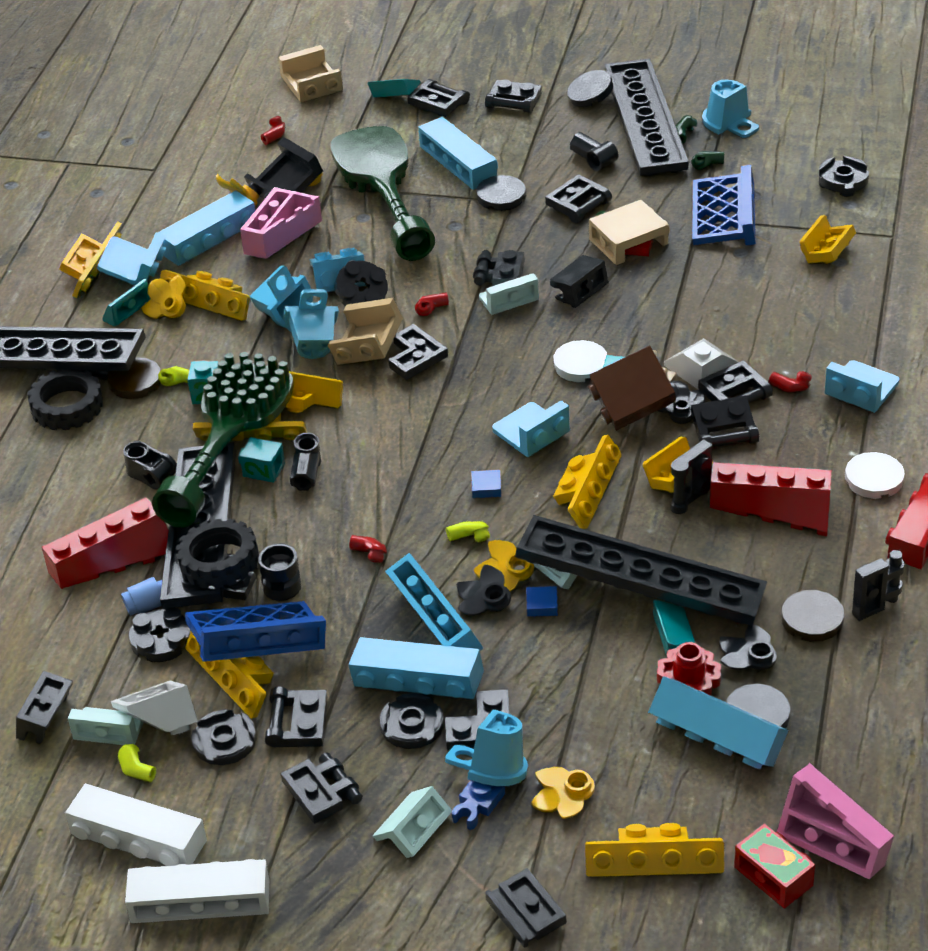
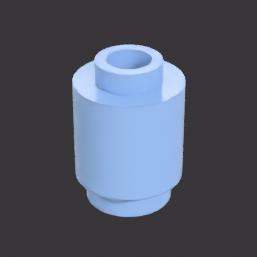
[121,577,162,616]

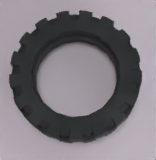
[28,369,103,430]
[176,519,259,589]

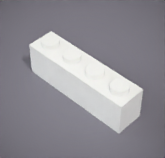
[65,783,207,866]
[125,859,269,923]

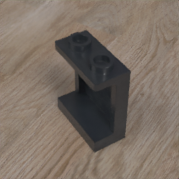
[244,137,323,199]

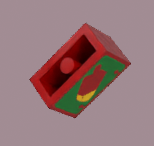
[734,823,815,909]

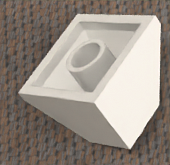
[664,338,739,390]
[111,681,198,735]

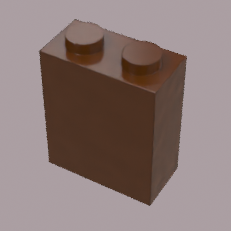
[588,345,676,431]

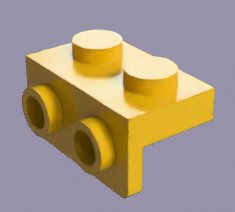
[800,215,856,264]
[643,436,713,493]

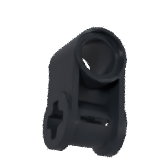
[123,441,177,490]

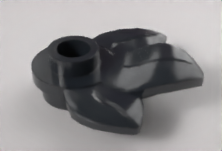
[658,380,705,424]
[456,565,511,616]
[720,624,777,670]

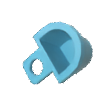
[702,79,759,138]
[249,266,313,328]
[284,289,339,359]
[445,709,528,786]

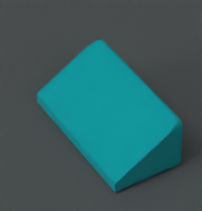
[368,79,421,97]
[102,279,151,327]
[653,600,695,653]

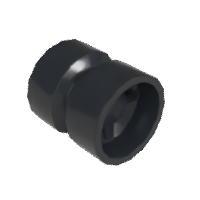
[258,543,301,601]

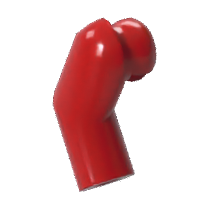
[261,116,285,145]
[415,292,449,316]
[768,371,812,393]
[349,535,387,563]

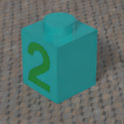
[187,361,218,404]
[238,437,285,483]

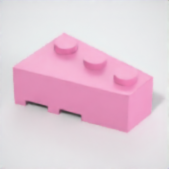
[240,187,322,259]
[777,763,894,879]

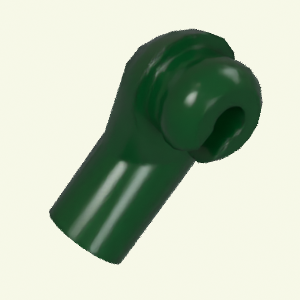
[675,115,697,144]
[691,151,724,170]

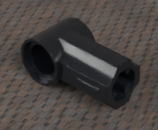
[570,132,619,171]
[290,433,321,491]

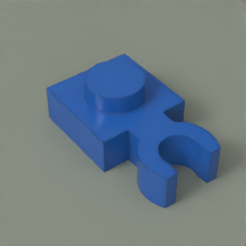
[452,780,505,830]

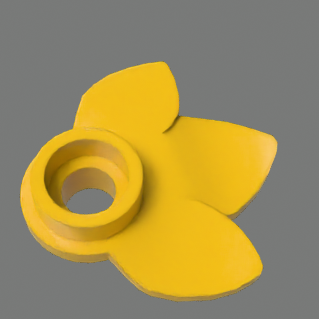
[216,174,260,206]
[141,275,186,319]
[474,540,534,592]
[531,767,595,819]

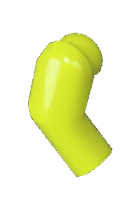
[158,366,189,386]
[446,521,490,542]
[118,744,156,782]

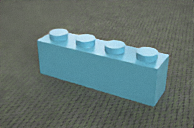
[418,117,498,190]
[158,190,255,266]
[385,553,483,650]
[348,637,484,699]
[648,676,788,769]

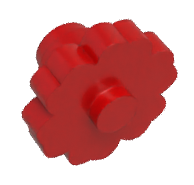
[657,642,722,695]

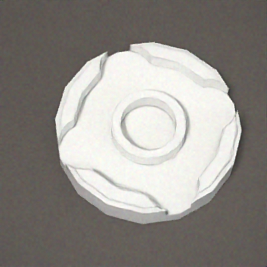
[553,340,607,382]
[845,452,905,499]

